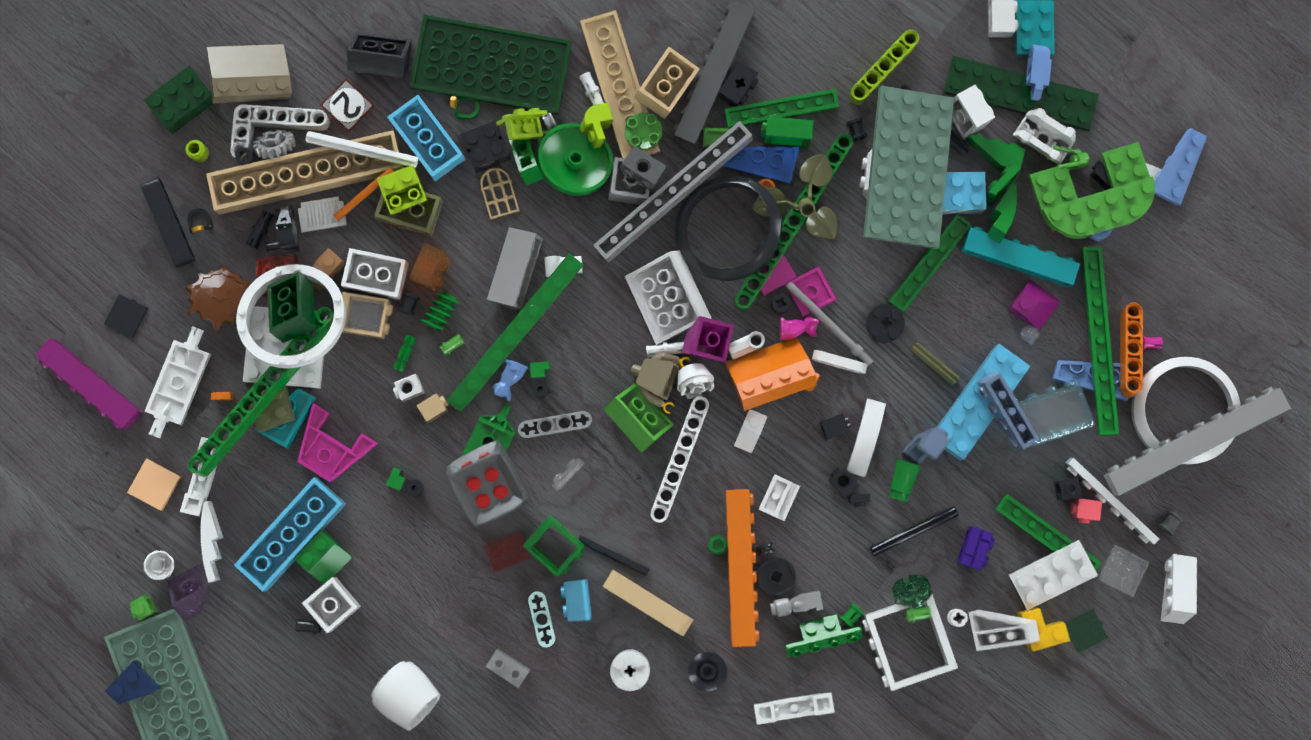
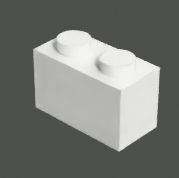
[988,0,1018,37]

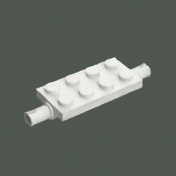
[145,326,211,438]

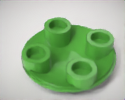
[624,112,662,150]

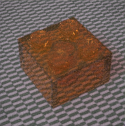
[409,243,451,292]

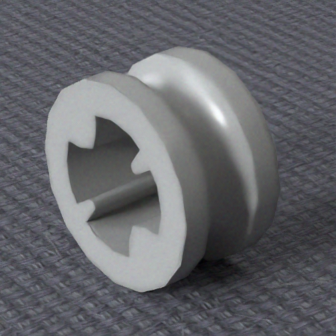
[542,112,557,131]

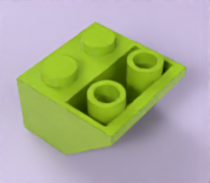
[377,165,427,215]

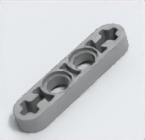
[518,411,592,439]

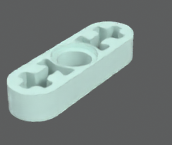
[528,591,555,647]

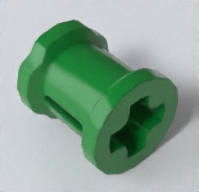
[839,603,865,628]

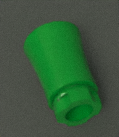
[889,459,922,502]

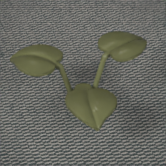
[752,154,837,240]

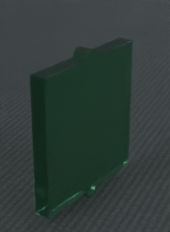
[1065,609,1108,653]

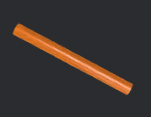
[334,167,394,221]

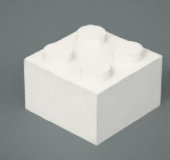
[952,85,995,140]
[302,577,361,633]

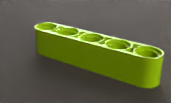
[849,30,919,105]

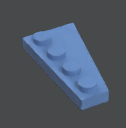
[1154,128,1207,206]
[1052,360,1135,401]

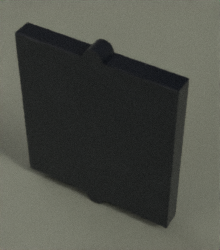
[104,294,148,338]

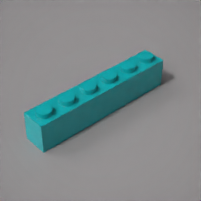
[961,227,1080,288]

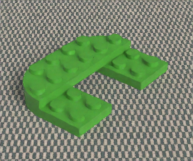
[1028,142,1155,239]

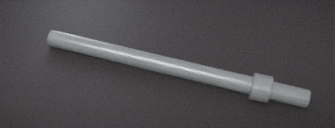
[786,282,873,366]

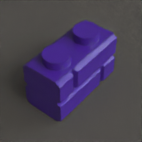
[956,526,995,571]

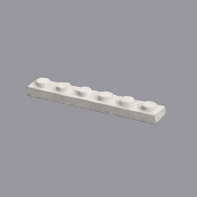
[1065,458,1159,544]

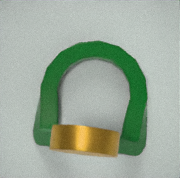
[450,96,480,120]

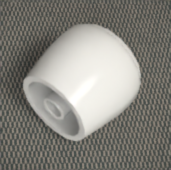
[371,661,441,731]

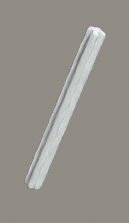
[306,131,418,168]

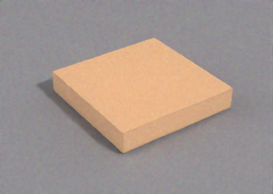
[127,459,181,511]

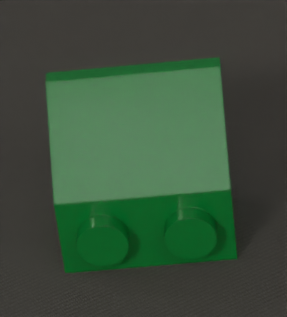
[294,530,353,584]

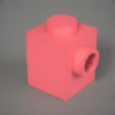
[1070,499,1102,524]

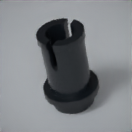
[295,619,322,634]

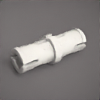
[579,72,604,105]
[646,341,684,358]

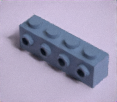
[976,372,1040,450]

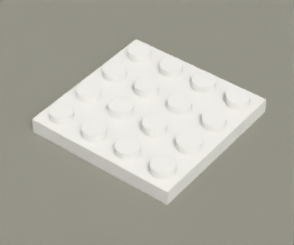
[243,306,328,389]

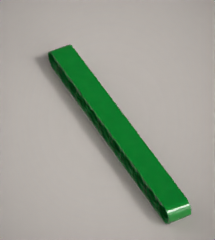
[734,133,853,312]
[188,307,334,477]

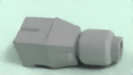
[770,590,823,617]

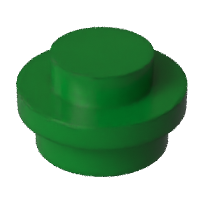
[708,535,728,555]

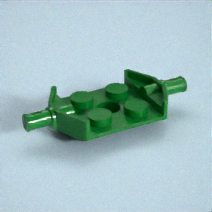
[462,404,516,455]

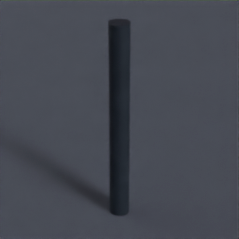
[579,535,650,576]

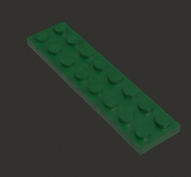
[943,56,1099,131]

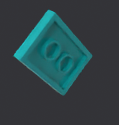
[1015,0,1055,56]

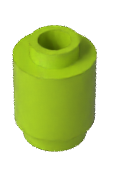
[185,140,209,163]

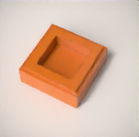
[211,392,235,401]

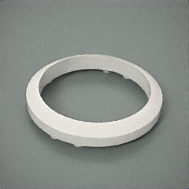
[236,264,346,368]
[1131,357,1241,465]

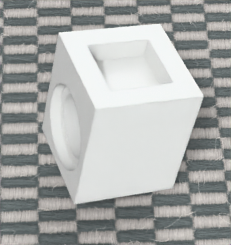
[393,374,425,402]

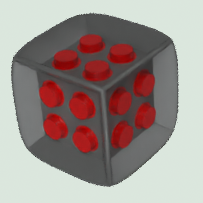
[446,440,527,527]

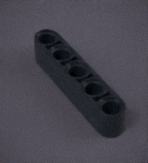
[140,177,195,268]

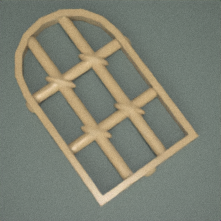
[480,168,519,220]

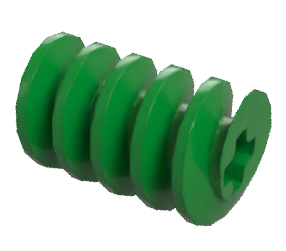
[420,289,460,331]

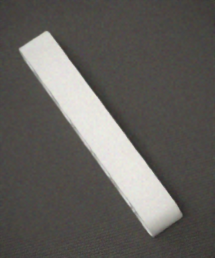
[651,396,709,523]

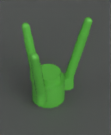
[1053,146,1090,171]

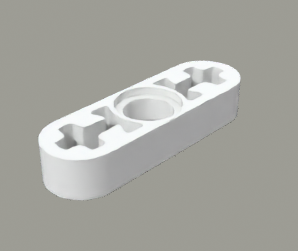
[812,350,868,374]

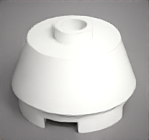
[677,363,715,399]

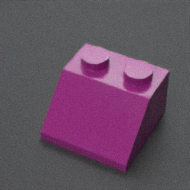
[682,316,734,363]

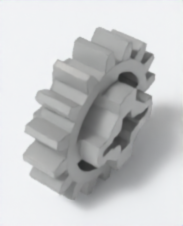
[253,129,296,159]

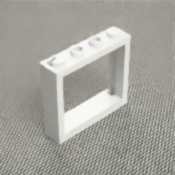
[862,593,958,691]

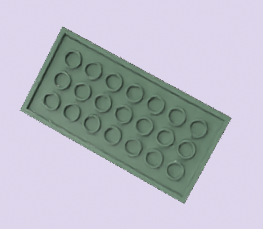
[863,85,954,249]
[104,607,230,740]

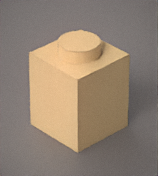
[416,393,449,423]

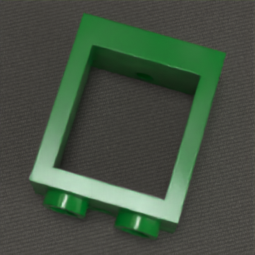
[760,116,813,148]
[523,515,585,577]

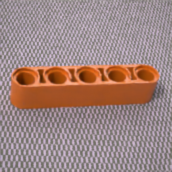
[1120,302,1143,398]

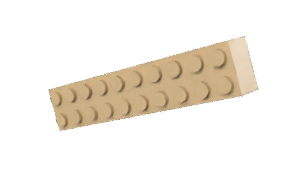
[206,130,404,215]

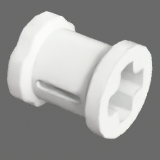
[947,609,968,627]

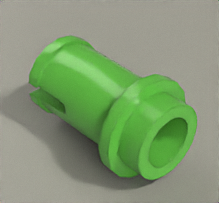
[439,334,465,356]
[905,606,932,623]

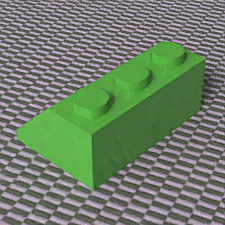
[603,382,674,453]

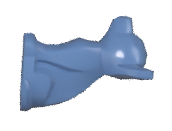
[492,359,528,401]

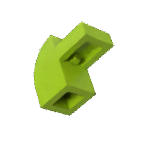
[580,103,613,148]

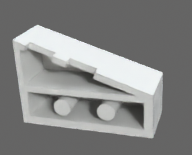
[968,610,1040,651]

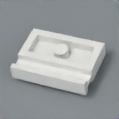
[758,474,800,521]

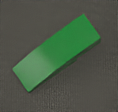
[987,183,1017,243]

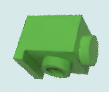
[129,595,159,622]

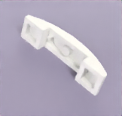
[847,398,886,477]
[180,437,217,517]
[754,693,835,725]

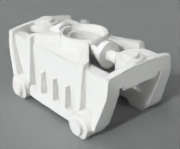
[1012,108,1076,165]

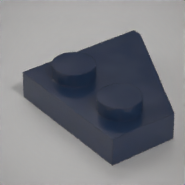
[104,662,161,705]

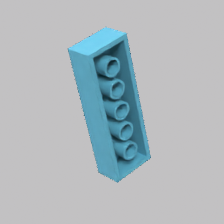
[936,344,1030,461]
[234,477,346,592]

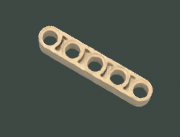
[603,570,693,637]

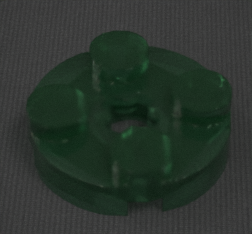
[892,575,932,608]

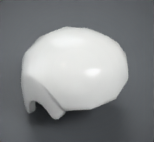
[144,551,174,580]

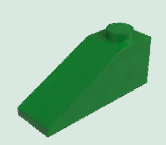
[506,131,544,185]

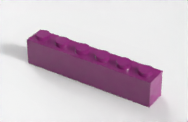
[35,338,142,430]

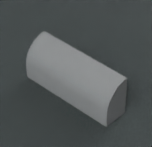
[487,227,543,310]

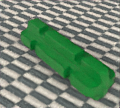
[393,335,416,372]

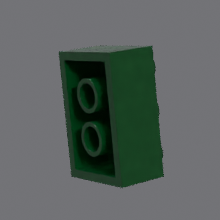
[144,66,214,134]
[267,272,315,343]

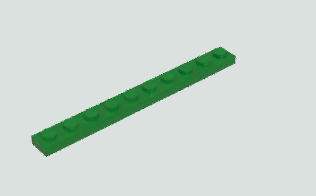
[1081,247,1119,436]
[446,253,584,412]

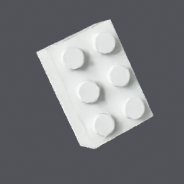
[341,248,409,300]

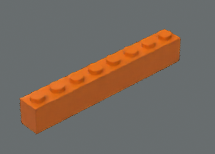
[725,489,759,647]

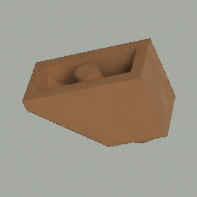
[311,248,346,292]

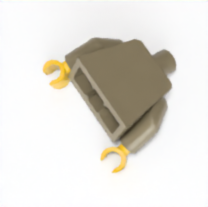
[631,353,690,414]

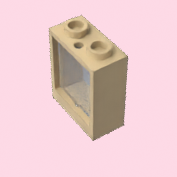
[342,292,393,339]

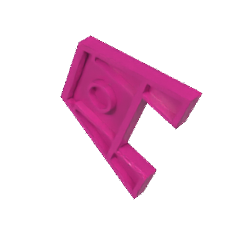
[297,403,378,482]

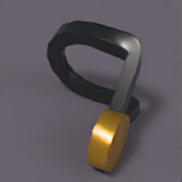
[187,208,213,234]

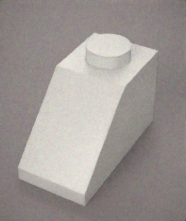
[734,409,768,453]

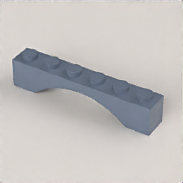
[902,427,950,465]

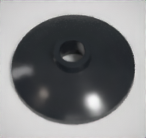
[688,652,727,692]

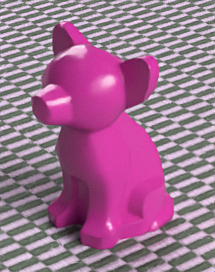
[780,315,819,340]

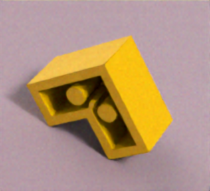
[1017,608,1070,652]

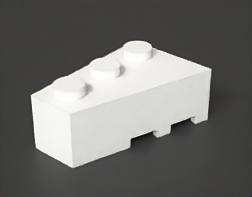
[1161,554,1197,624]

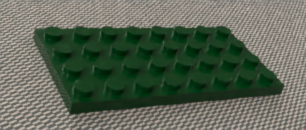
[409,15,572,115]

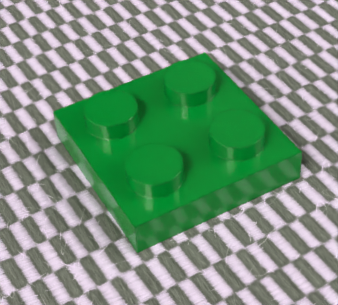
[986,163,1021,206]

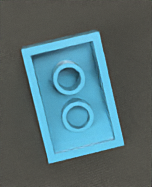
[561,579,592,621]

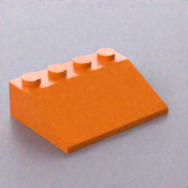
[725,337,817,411]

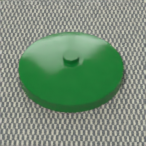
[537,123,613,196]

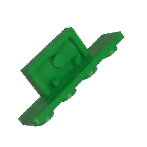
[785,614,862,657]

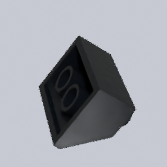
[347,32,411,78]

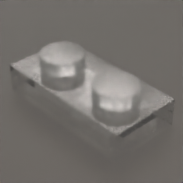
[552,458,585,491]

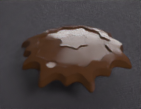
[185,265,252,332]

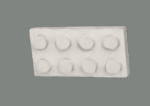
[1009,540,1098,610]

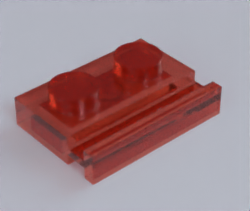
[484,532,531,573]

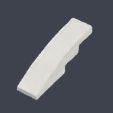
[201,501,223,583]

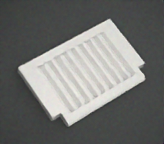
[298,196,347,233]

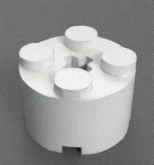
[610,649,650,691]

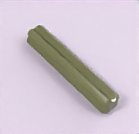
[910,342,959,385]

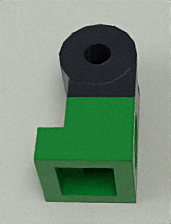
[530,362,550,398]
[386,467,424,497]

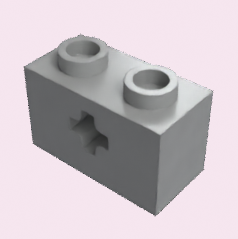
[486,649,531,688]

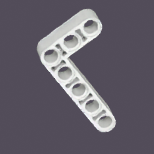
[230,104,330,161]

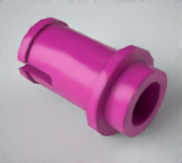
[1143,335,1163,350]

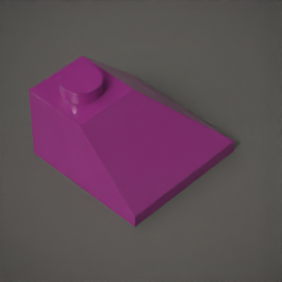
[1007,279,1061,332]

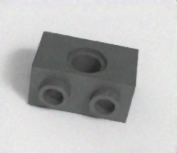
[620,146,666,190]

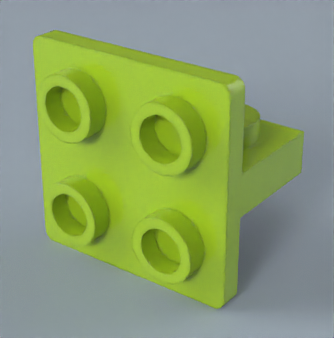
[496,108,548,140]

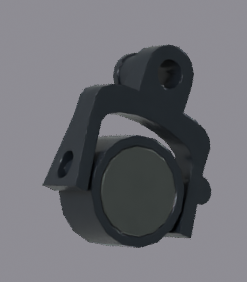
[265,205,300,253]

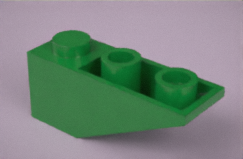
[966,133,1025,171]

